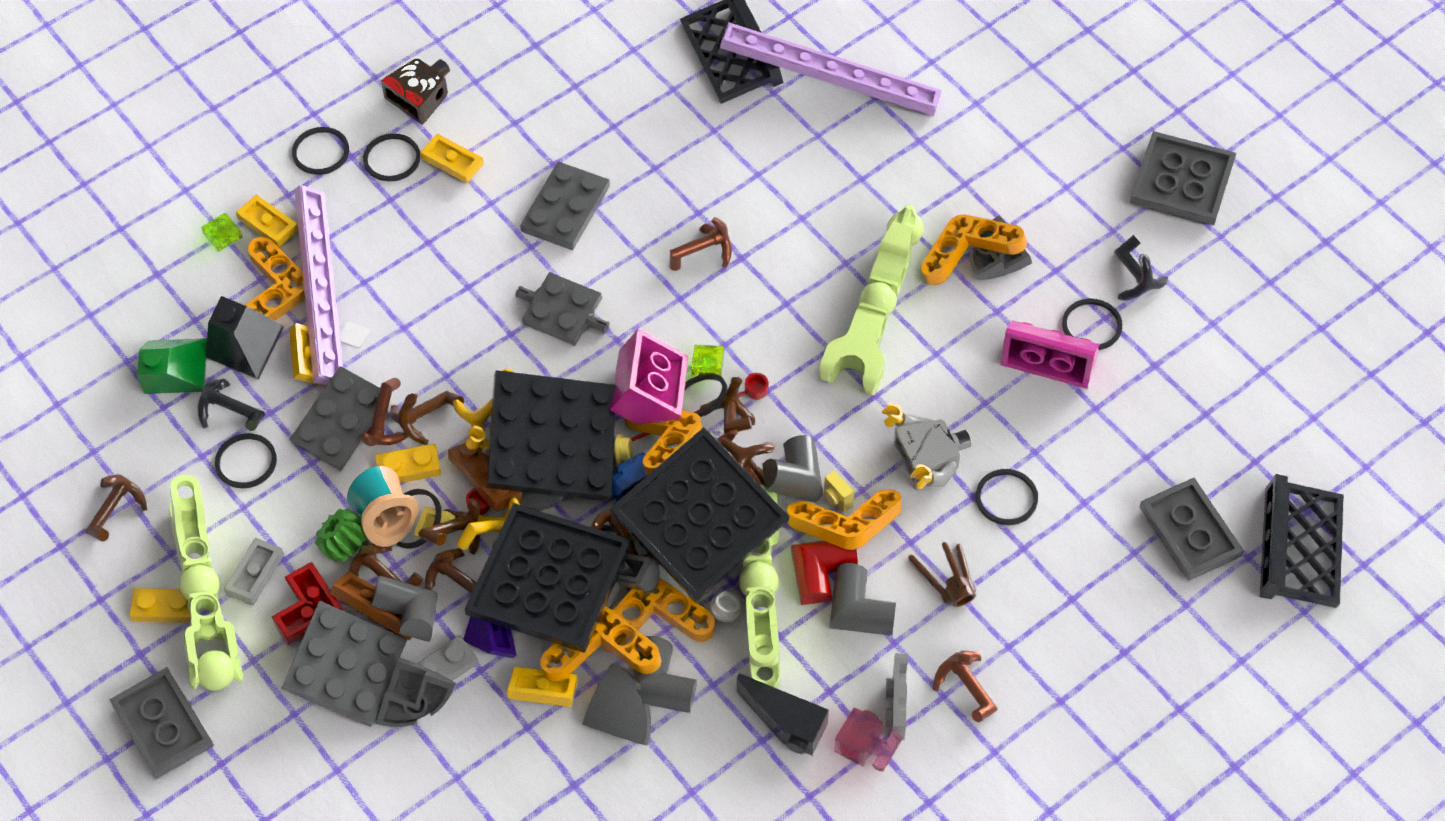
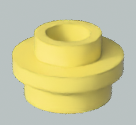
[613,434,632,465]

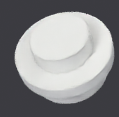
[709,592,741,623]

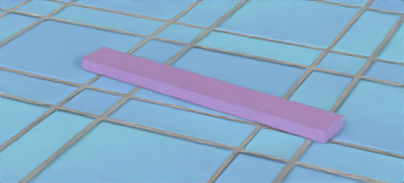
[720,22,942,116]
[295,185,343,386]

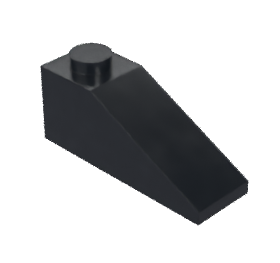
[737,673,829,756]

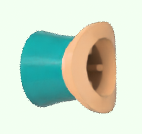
[347,466,419,547]

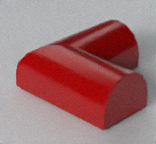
[791,540,858,605]
[271,562,343,646]

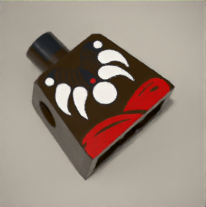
[381,59,450,125]

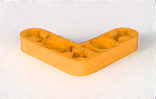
[921,214,1027,285]
[245,237,305,321]
[624,410,703,476]
[787,489,902,550]
[600,577,715,652]
[540,606,662,681]

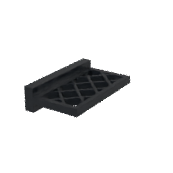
[680,0,784,104]
[1260,474,1344,608]

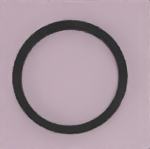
[292,127,349,175]
[363,133,421,182]
[1062,298,1123,350]
[684,373,728,417]
[215,433,277,489]
[976,469,1038,525]
[396,489,442,549]

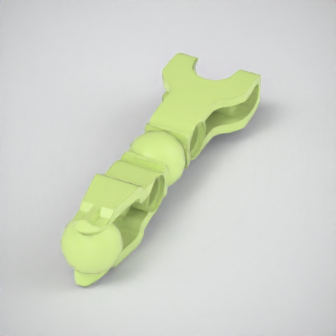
[820,205,924,396]
[169,475,244,691]
[739,484,780,688]

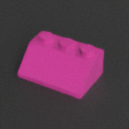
[1000,320,1100,389]
[610,329,688,424]

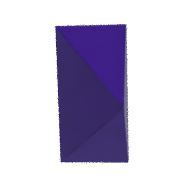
[463,617,517,658]

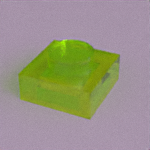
[201,212,243,252]
[691,345,725,377]

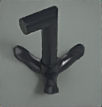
[1114,235,1168,301]
[197,379,265,431]

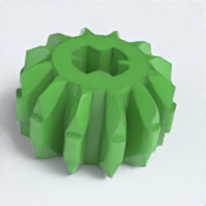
[315,508,367,562]

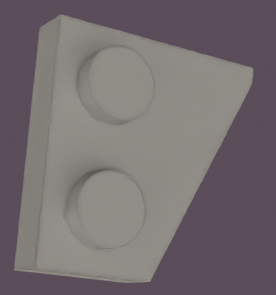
[885,653,908,740]

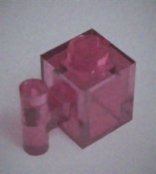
[834,707,902,772]

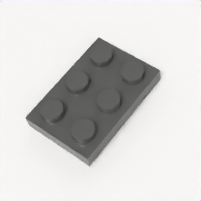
[520,161,610,250]
[289,366,380,471]
[1139,477,1244,581]
[109,667,214,779]

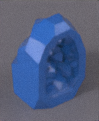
[612,452,647,500]

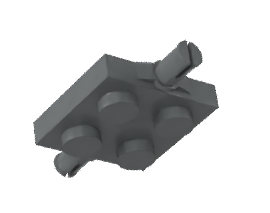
[515,272,610,346]

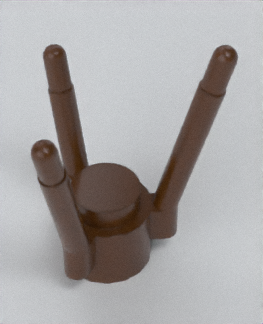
[908,542,976,607]

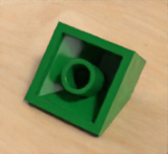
[137,338,207,394]

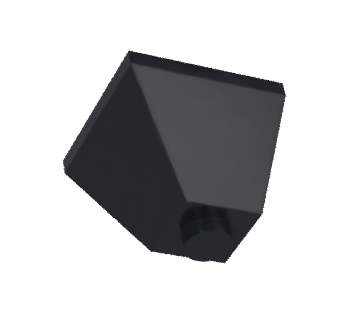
[206,296,284,380]

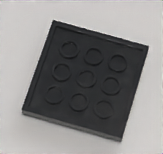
[486,370,616,502]
[610,427,790,603]
[464,503,631,653]

